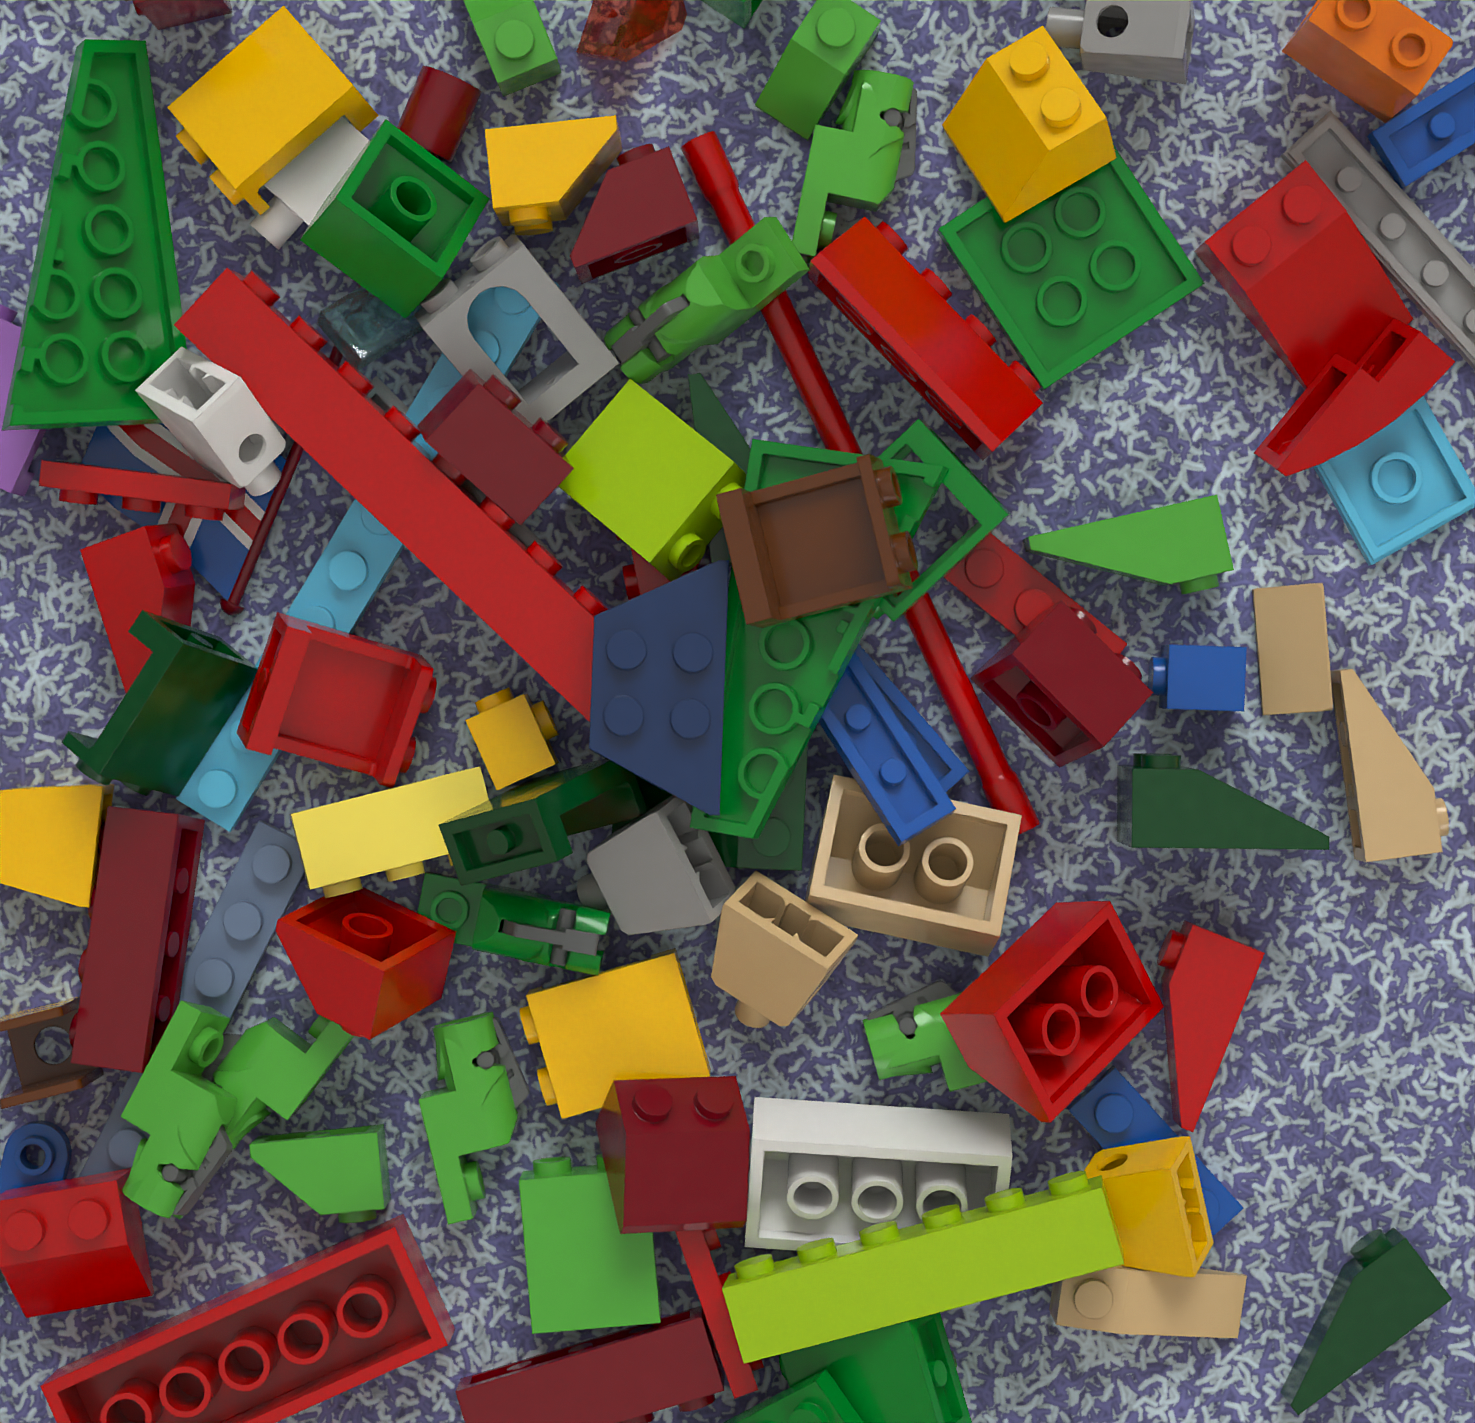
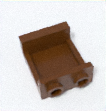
[716,454,918,628]

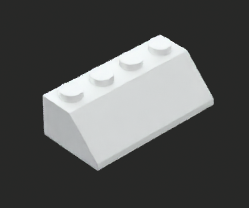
[745,1097,1013,1251]

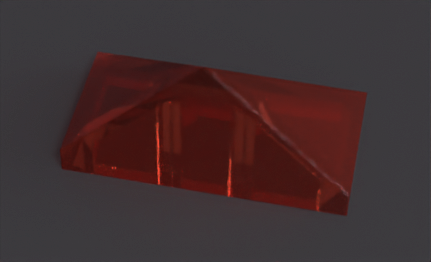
[576,0,687,62]

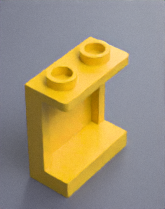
[167,6,378,215]
[519,948,711,1119]

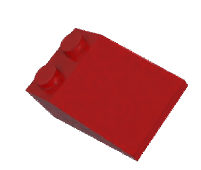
[1194,160,1413,389]

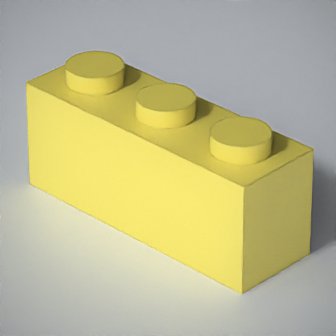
[290,766,489,898]

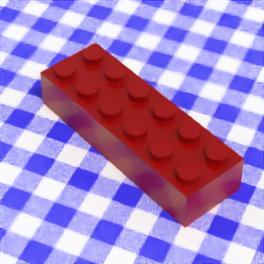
[40,1214,455,1423]

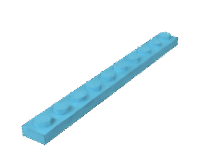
[176,282,561,832]

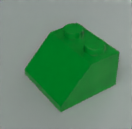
[300,119,490,319]

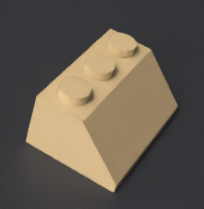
[805,774,1022,957]

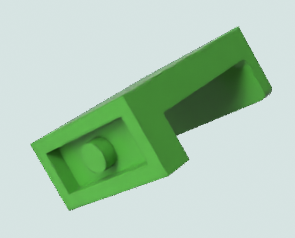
[519,1154,662,1334]

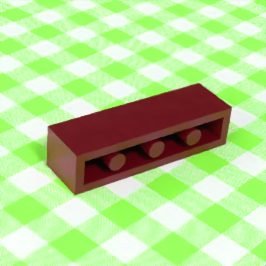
[69,806,205,1073]
[455,1306,724,1423]

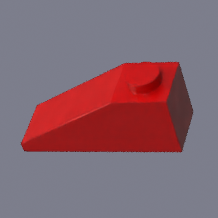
[80,523,195,693]
[1157,920,1265,1132]

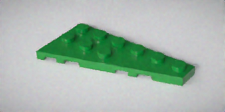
[1,39,187,431]
[689,439,948,839]

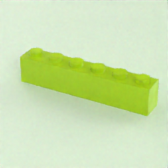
[722,1171,1124,1364]

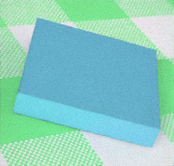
[1314,396,1475,566]

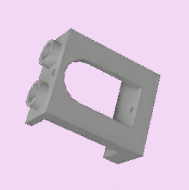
[414,233,619,425]

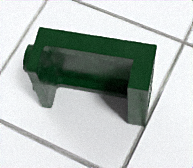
[62,610,258,797]
[438,758,647,886]

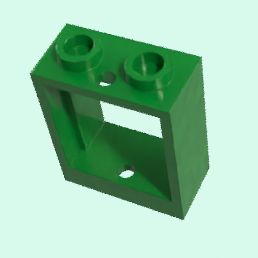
[873,419,1011,622]

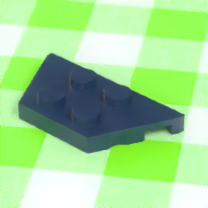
[589,560,729,816]

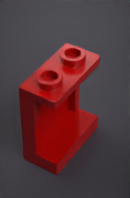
[236,612,437,788]

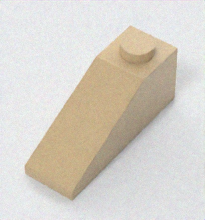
[1330,669,1449,862]
[1049,1265,1247,1339]

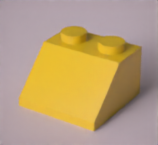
[942,26,1117,223]
[485,115,622,235]

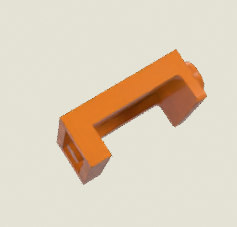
[1282,0,1453,123]

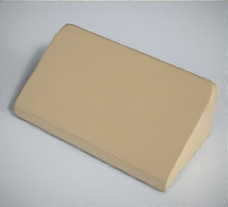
[1252,583,1333,715]

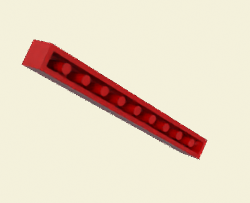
[174,268,608,722]

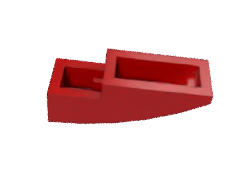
[1254,318,1455,477]

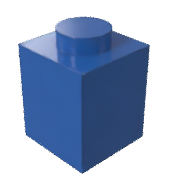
[1148,644,1247,712]

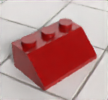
[940,901,1164,1123]

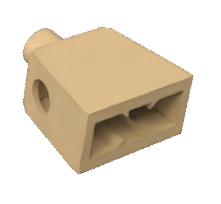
[711,870,858,1028]

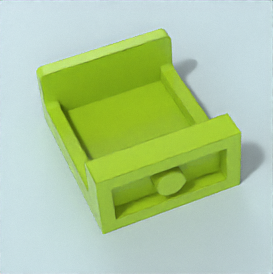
[558,379,746,581]

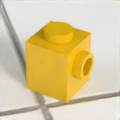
[465,687,559,790]

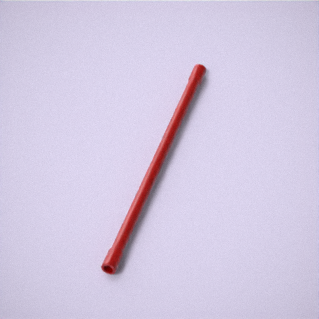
[681,131,1040,834]

